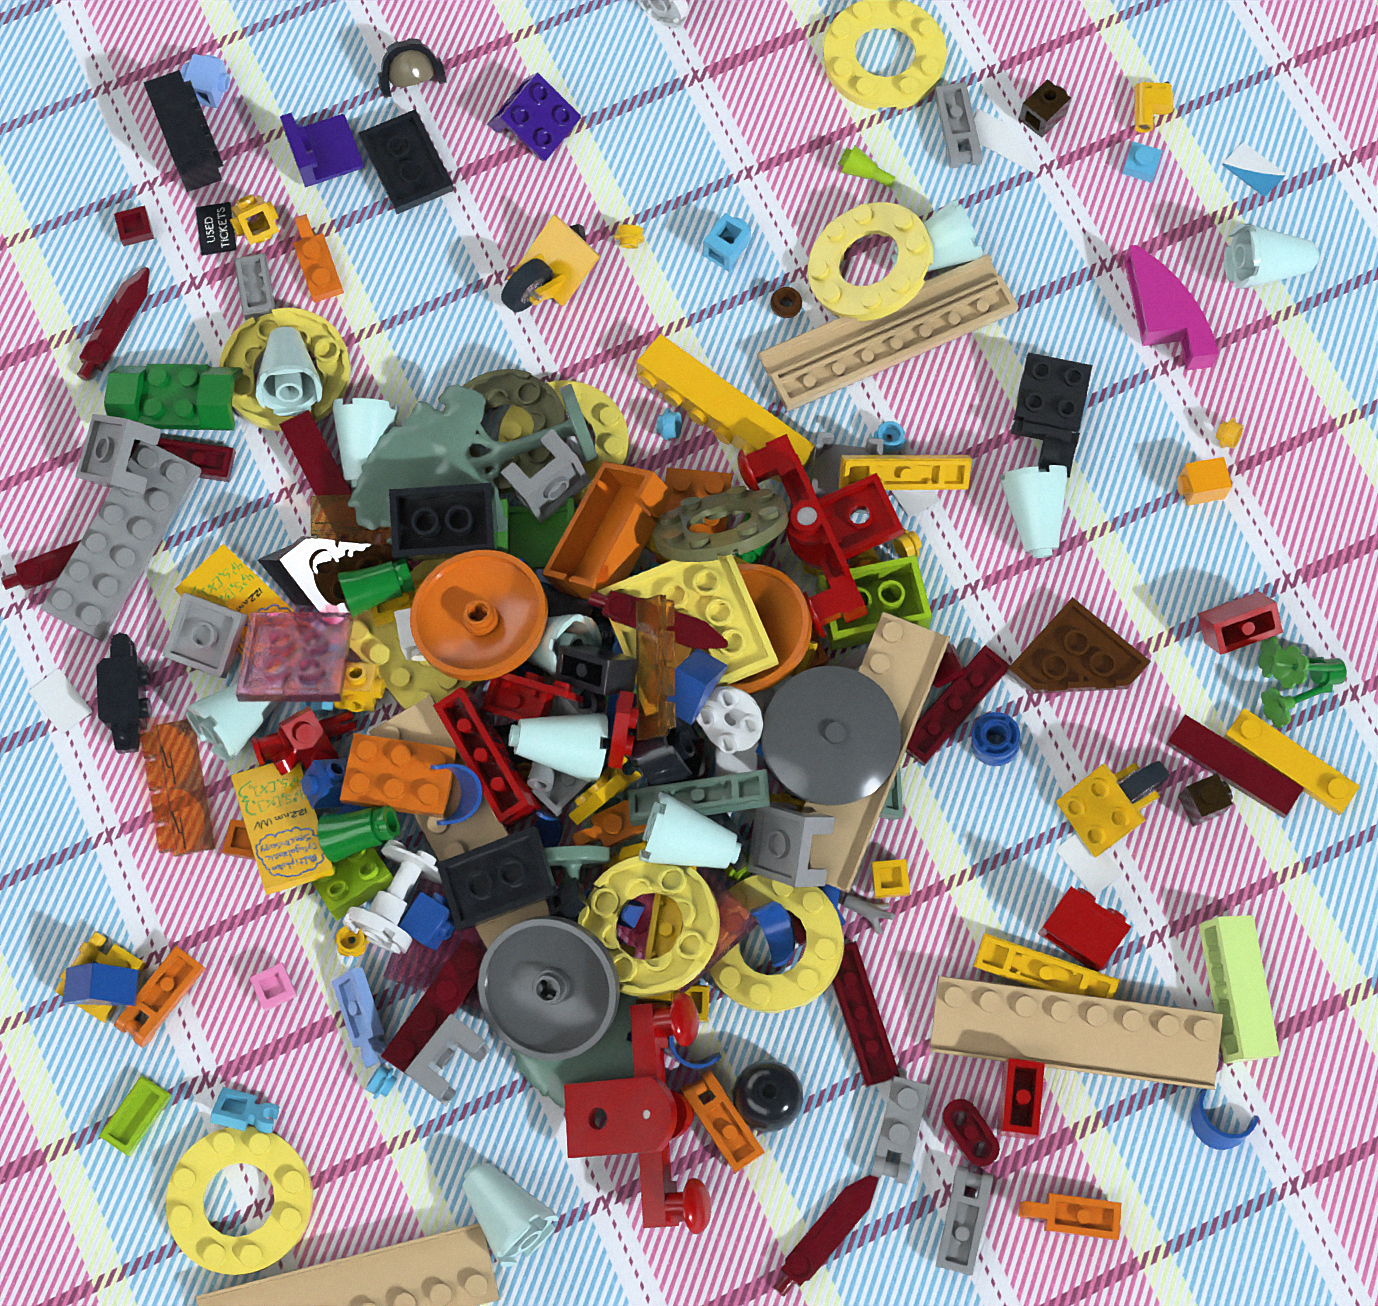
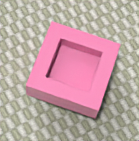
[249,962,298,1012]

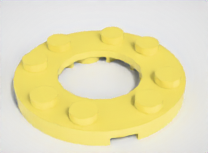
[823,0,947,110]
[807,202,933,321]
[219,308,351,431]
[498,380,629,505]
[578,856,720,997]
[707,874,844,1013]
[166,1126,313,1275]

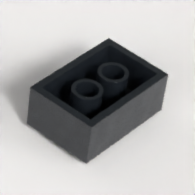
[143,70,224,192]
[389,483,499,561]

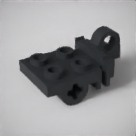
[1011,352,1093,478]

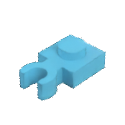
[210,1087,280,1133]

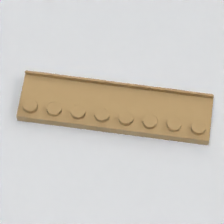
[757,254,1019,412]
[801,612,950,893]
[369,694,549,950]
[929,975,1223,1090]
[195,1223,500,1306]

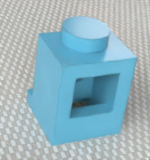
[703,213,751,272]

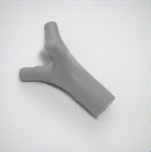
[843,894,895,934]

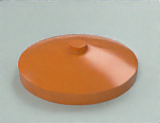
[410,550,548,681]
[727,564,812,695]

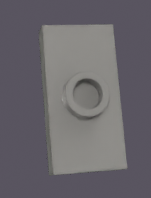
[234,253,276,320]

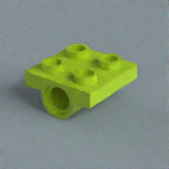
[312,847,394,921]

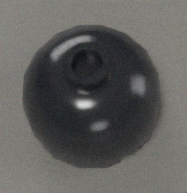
[732,1060,804,1133]

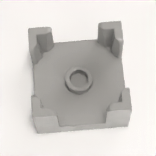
[75,414,161,494]
[501,429,591,524]
[812,432,884,514]
[747,802,835,887]
[405,1014,491,1106]

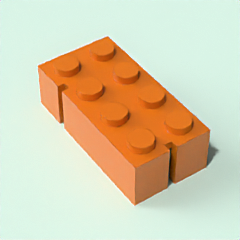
[542,461,673,601]

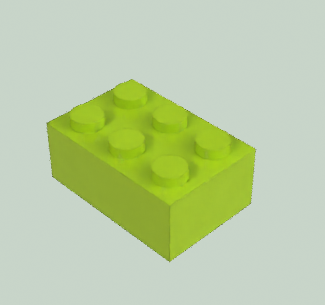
[815,555,933,651]

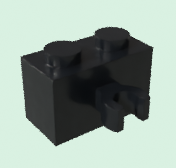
[555,644,638,713]

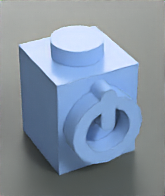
[180,54,230,109]

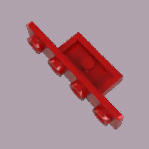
[481,669,584,721]

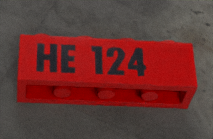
[433,687,540,827]

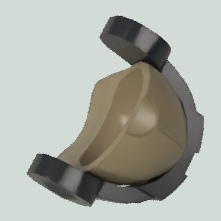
[377,38,447,99]

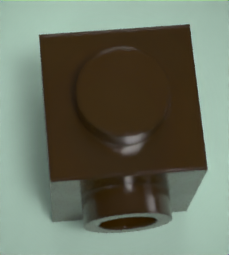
[1019,79,1071,138]
[1178,773,1233,827]

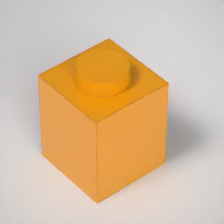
[1177,457,1232,506]

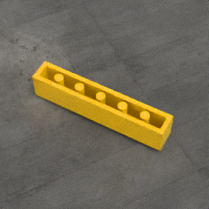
[636,333,815,483]

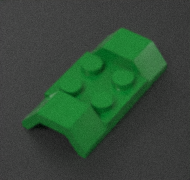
[104,364,243,431]

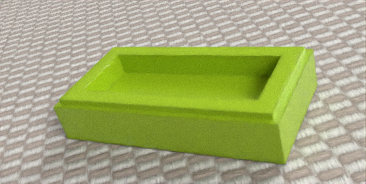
[99,1075,173,1157]

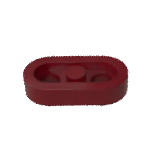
[941,1099,1000,1168]

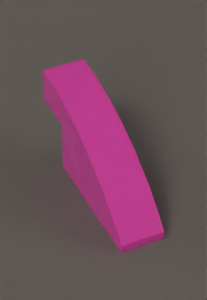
[1124,245,1219,371]

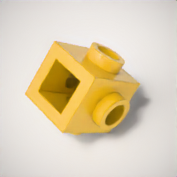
[230,194,279,245]
[330,661,385,712]

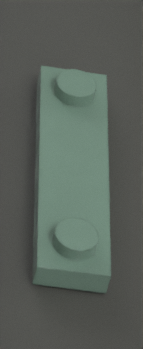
[628,769,770,826]

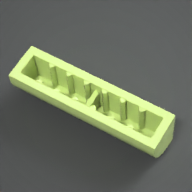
[1199,915,1280,1064]

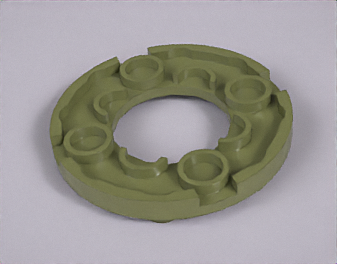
[444,369,567,494]
[653,486,789,562]

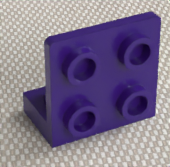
[487,72,581,161]
[280,112,364,188]

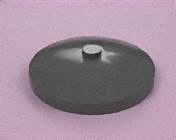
[761,666,901,806]
[478,916,620,1061]

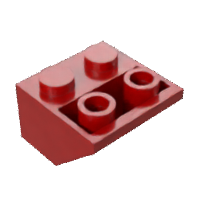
[1038,886,1132,972]

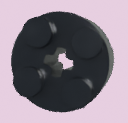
[629,713,706,787]

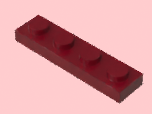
[381,938,485,1076]

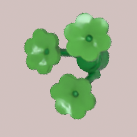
[1258,636,1347,728]

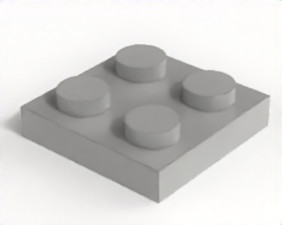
[162,592,248,679]

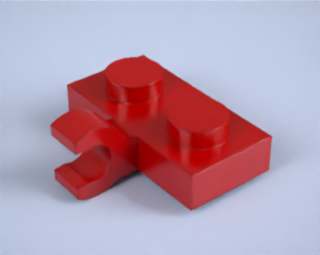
[608,690,643,769]
[271,706,340,775]

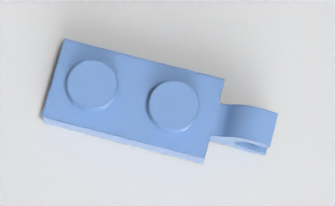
[332,967,387,1068]

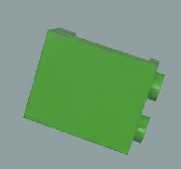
[497,497,577,572]

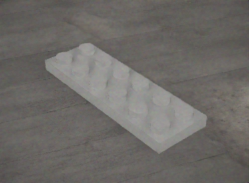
[40,441,202,642]

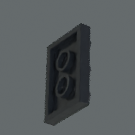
[358,109,454,215]
[436,826,559,931]

